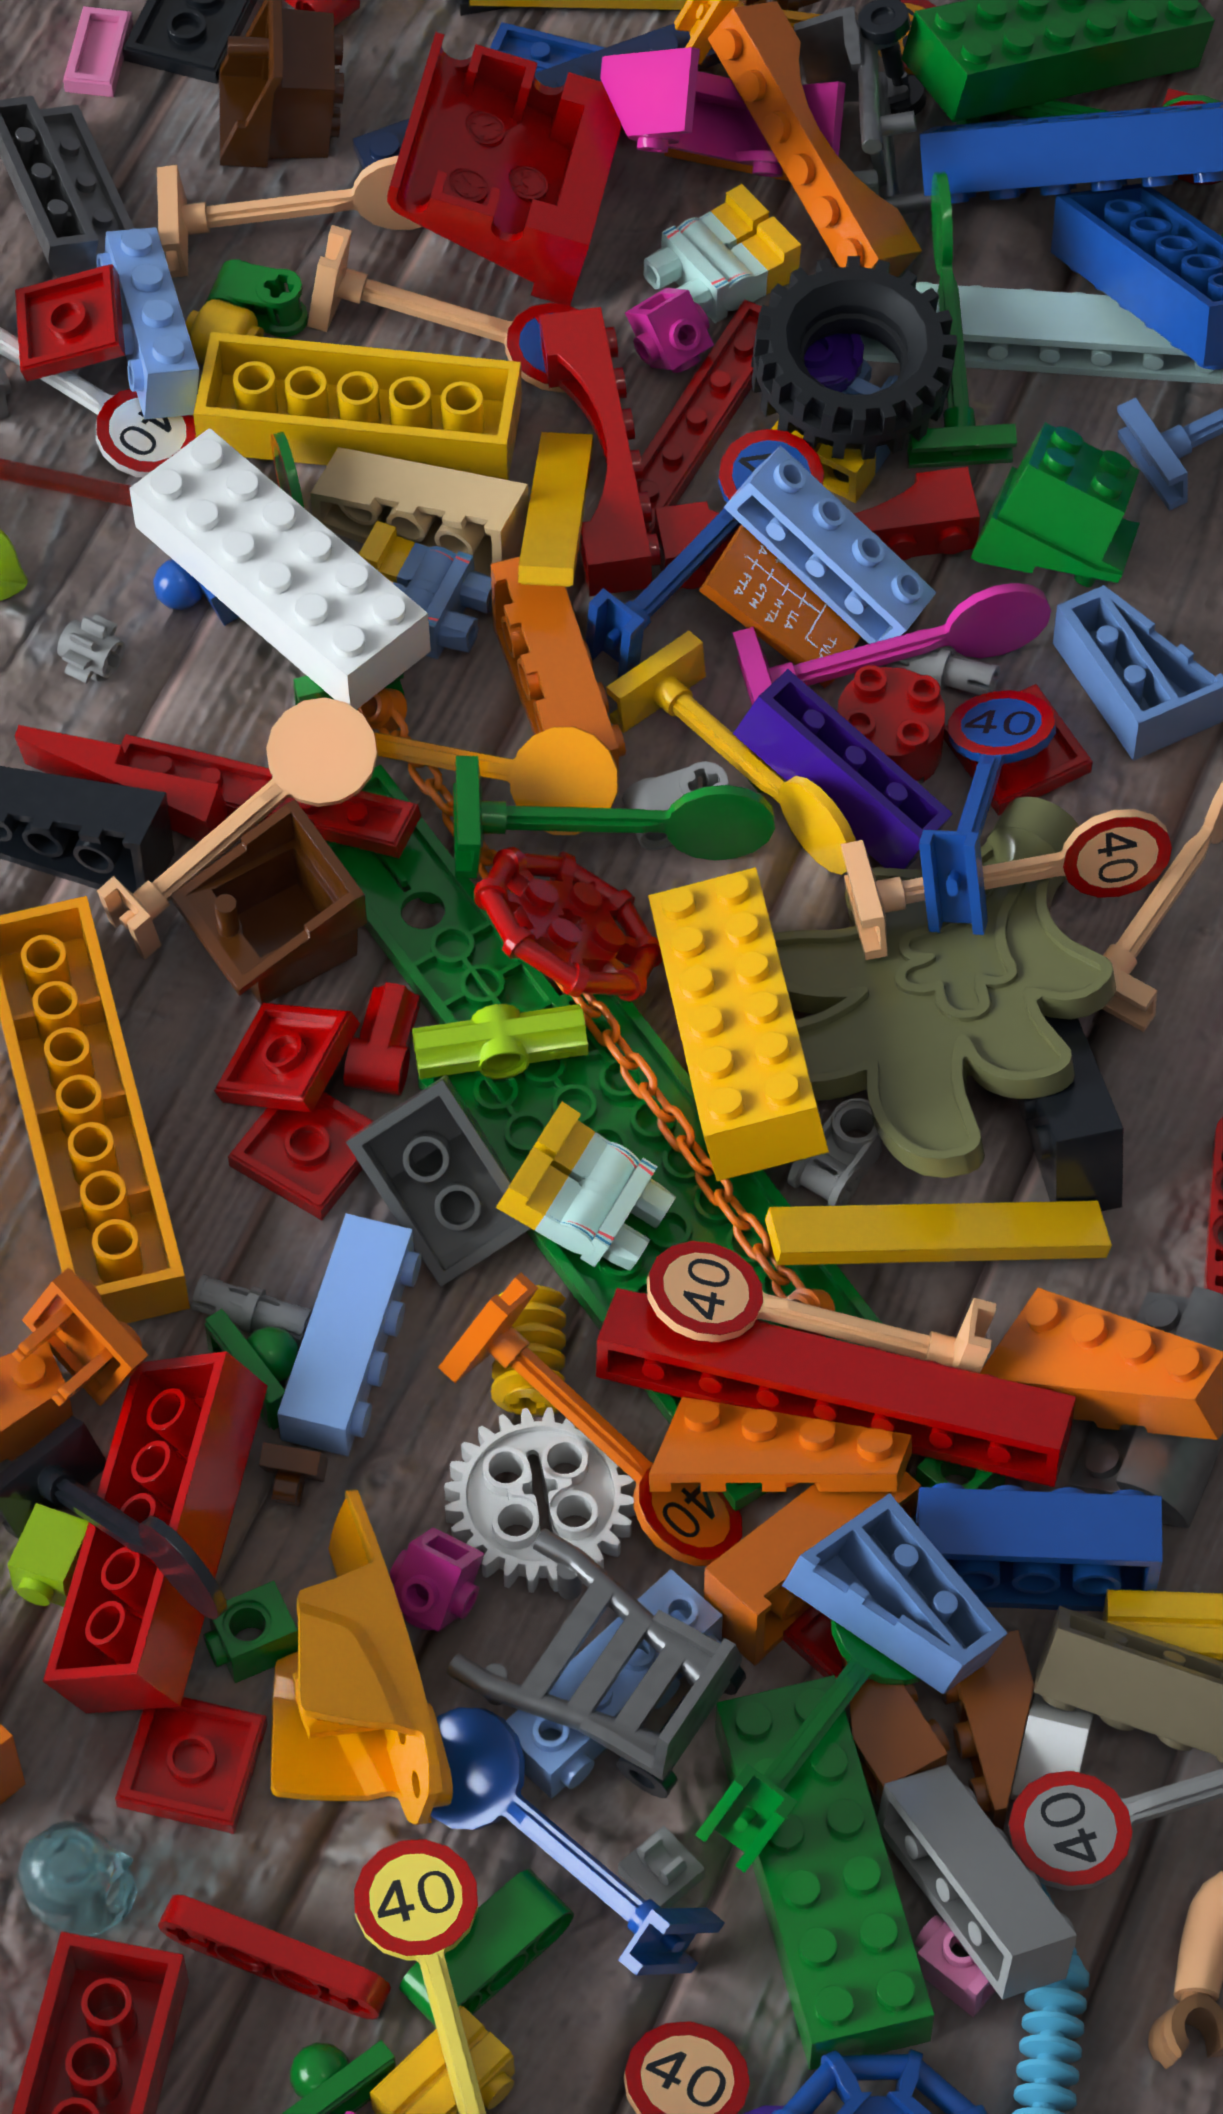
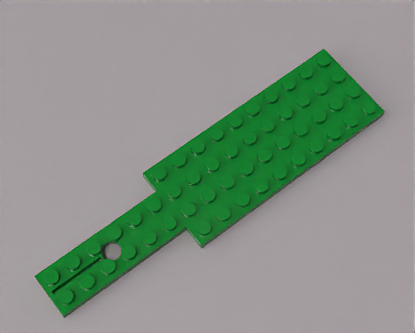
[325,764,904,1511]

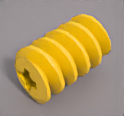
[491,1285,566,1417]

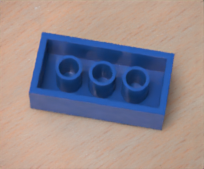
[915,1483,1163,1612]

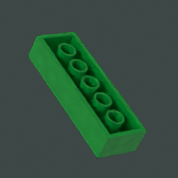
[901,0,1215,122]
[715,1675,934,2070]

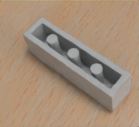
[877,1764,1077,2000]

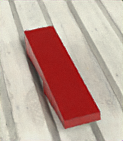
[14,725,228,842]

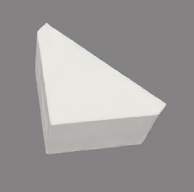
[1011,1693,1094,1800]

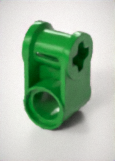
[205,259,309,338]

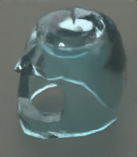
[17,1821,138,1937]

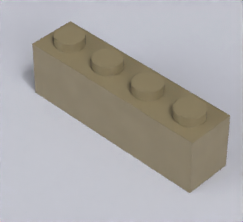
[1034,1606,1223,1764]

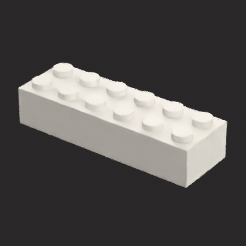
[129,428,431,710]

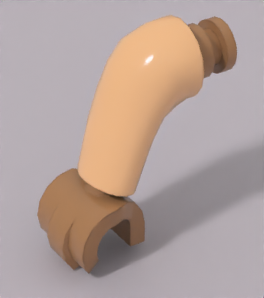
[1148,1870,1223,2069]

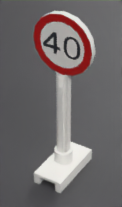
[0,327,196,478]

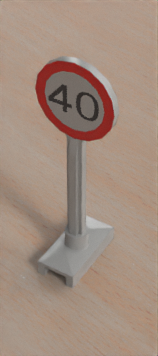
[1007,1768,1223,1891]

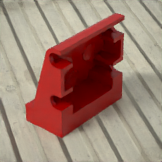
[387,32,622,305]

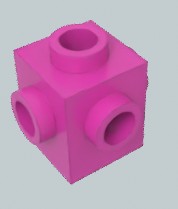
[625,288,714,373]
[389,1527,485,1632]

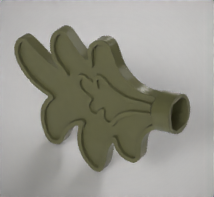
[774,797,1116,1178]

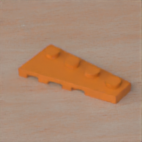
[649,1397,912,1492]

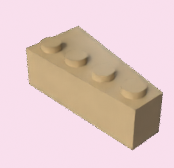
[310,447,529,577]

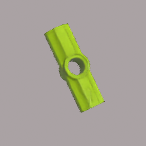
[412,1004,588,1079]

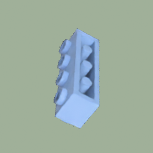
[96,227,199,420]
[723,445,937,644]
[277,1213,422,1456]
[506,1569,723,1799]

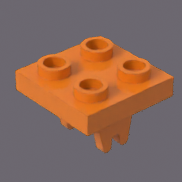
[12,1267,149,1407]

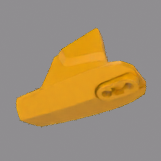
[271,1489,453,1825]

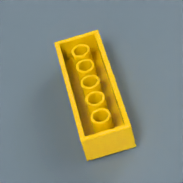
[193,332,522,480]
[648,867,829,1181]

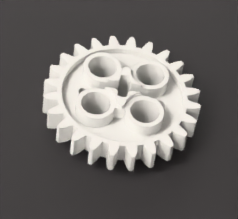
[444,1407,636,1593]

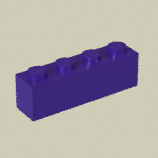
[733,669,953,869]

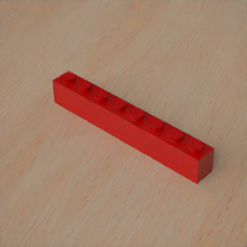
[596,1288,1076,1488]

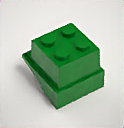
[970,422,1140,587]

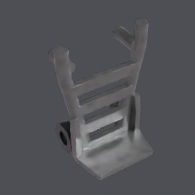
[794,0,931,215]
[446,1528,747,1798]

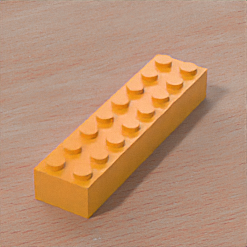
[0,896,190,1324]

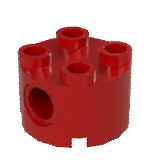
[837,665,945,782]

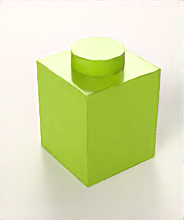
[7,1503,89,1607]

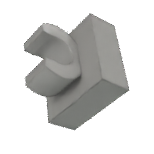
[618,1826,705,1908]

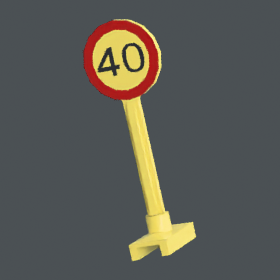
[354,1839,486,2114]

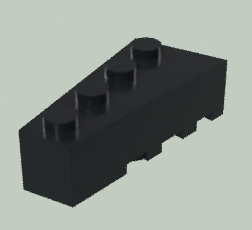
[0,766,175,894]
[1017,1016,1124,1211]

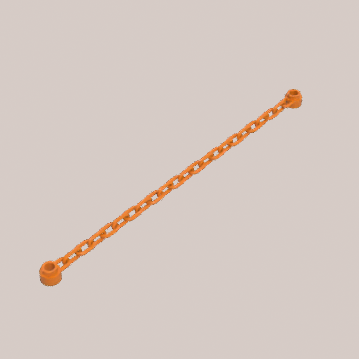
[357,688,835,1334]

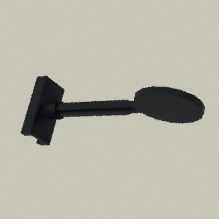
[0,1415,228,1620]

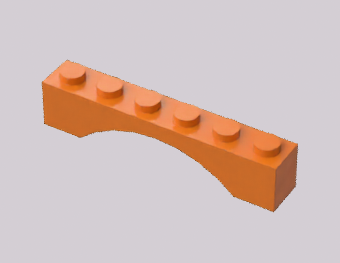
[708,1,922,277]

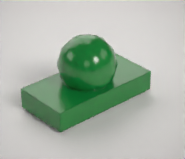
[204,1309,299,1430]
[282,2040,396,2114]

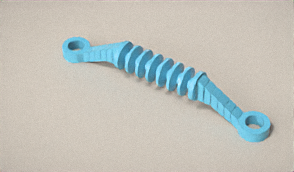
[1012,1882,1090,2114]

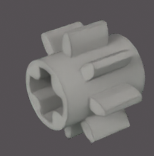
[57,614,125,684]

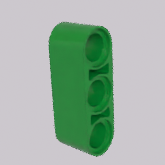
[399,1869,574,2027]

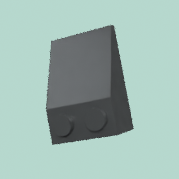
[346,1074,531,1287]

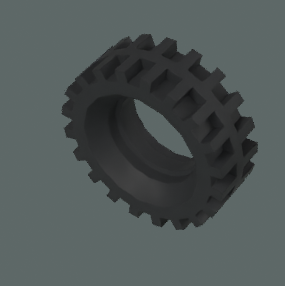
[751,256,957,460]

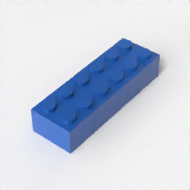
[919,102,1223,204]
[1051,183,1223,370]

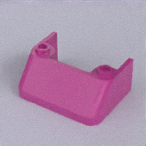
[600,47,846,177]

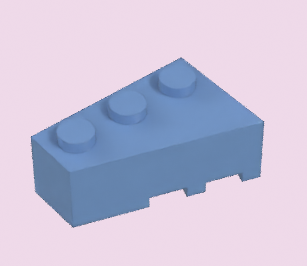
[1053,585,1223,761]
[782,1493,1008,1694]

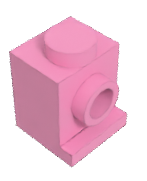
[915,1915,996,2017]

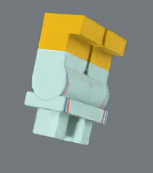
[643,184,801,323]
[496,1101,676,1271]

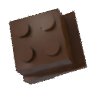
[219,0,344,168]
[171,800,367,1005]

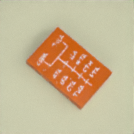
[699,524,861,688]

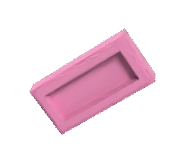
[63,6,133,97]

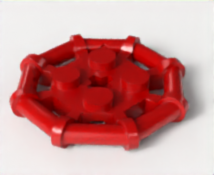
[474,847,663,1001]

